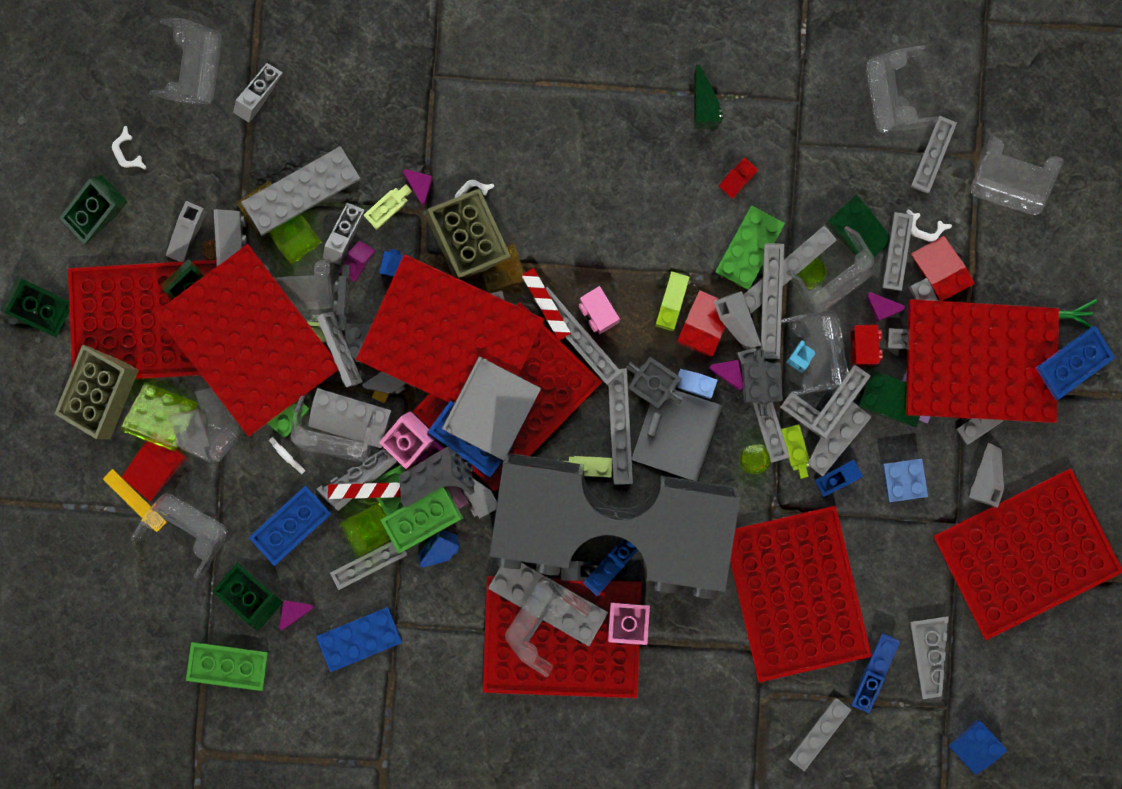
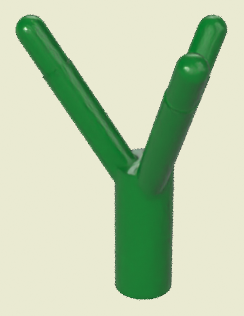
[1059,299,1097,328]

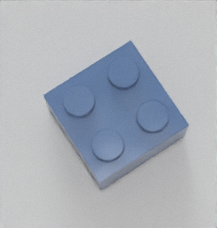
[881,459,928,503]

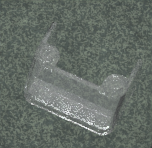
[149,18,222,105]
[866,45,938,133]
[786,226,874,314]
[781,312,848,395]
[169,387,240,463]
[291,396,376,463]
[130,493,227,579]
[505,578,592,677]

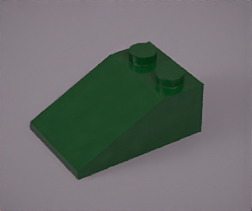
[694,65,723,129]
[59,175,127,245]
[826,195,890,266]
[161,259,205,299]
[0,276,70,337]
[859,370,920,428]
[212,563,283,632]

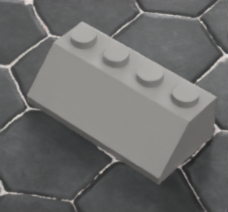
[214,209,247,266]
[308,388,393,448]

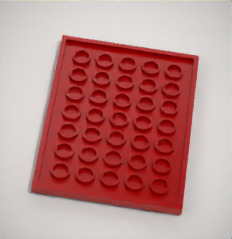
[154,244,339,437]
[356,254,544,404]
[68,260,217,379]
[906,299,1059,423]
[412,302,602,492]
[932,468,1122,640]
[730,506,872,683]
[483,576,641,698]

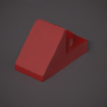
[718,158,758,199]

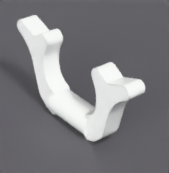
[112,126,146,170]
[455,180,494,198]
[906,210,952,242]
[269,437,305,474]

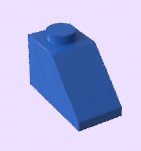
[380,249,403,278]
[815,460,863,497]
[418,529,460,567]

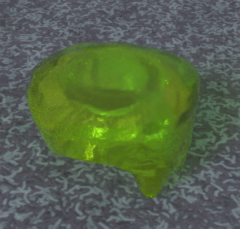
[796,258,827,289]
[740,444,771,474]

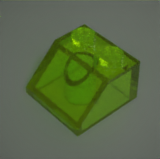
[267,214,322,265]
[339,503,391,558]

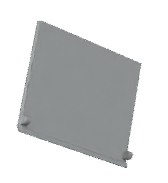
[442,357,541,461]
[632,390,722,481]

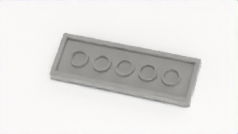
[242,146,360,236]
[488,563,608,646]

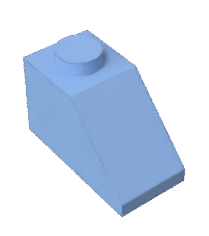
[676,369,717,400]

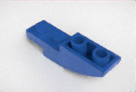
[583,538,638,596]
[851,633,900,713]

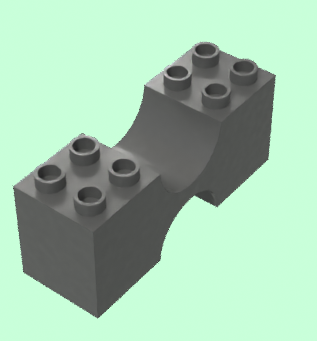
[490,453,740,599]

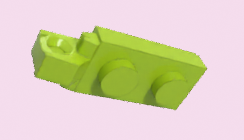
[781,424,809,479]

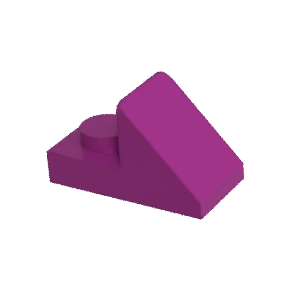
[339,240,375,283]

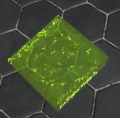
[121,382,198,451]

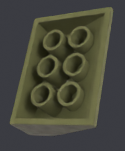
[425,188,511,281]
[55,345,139,439]

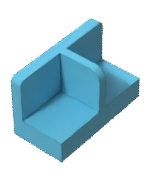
[786,340,815,373]

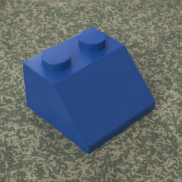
[949,720,1007,775]

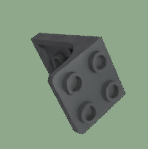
[399,447,475,507]

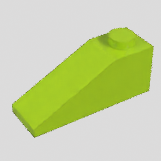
[655,271,690,331]

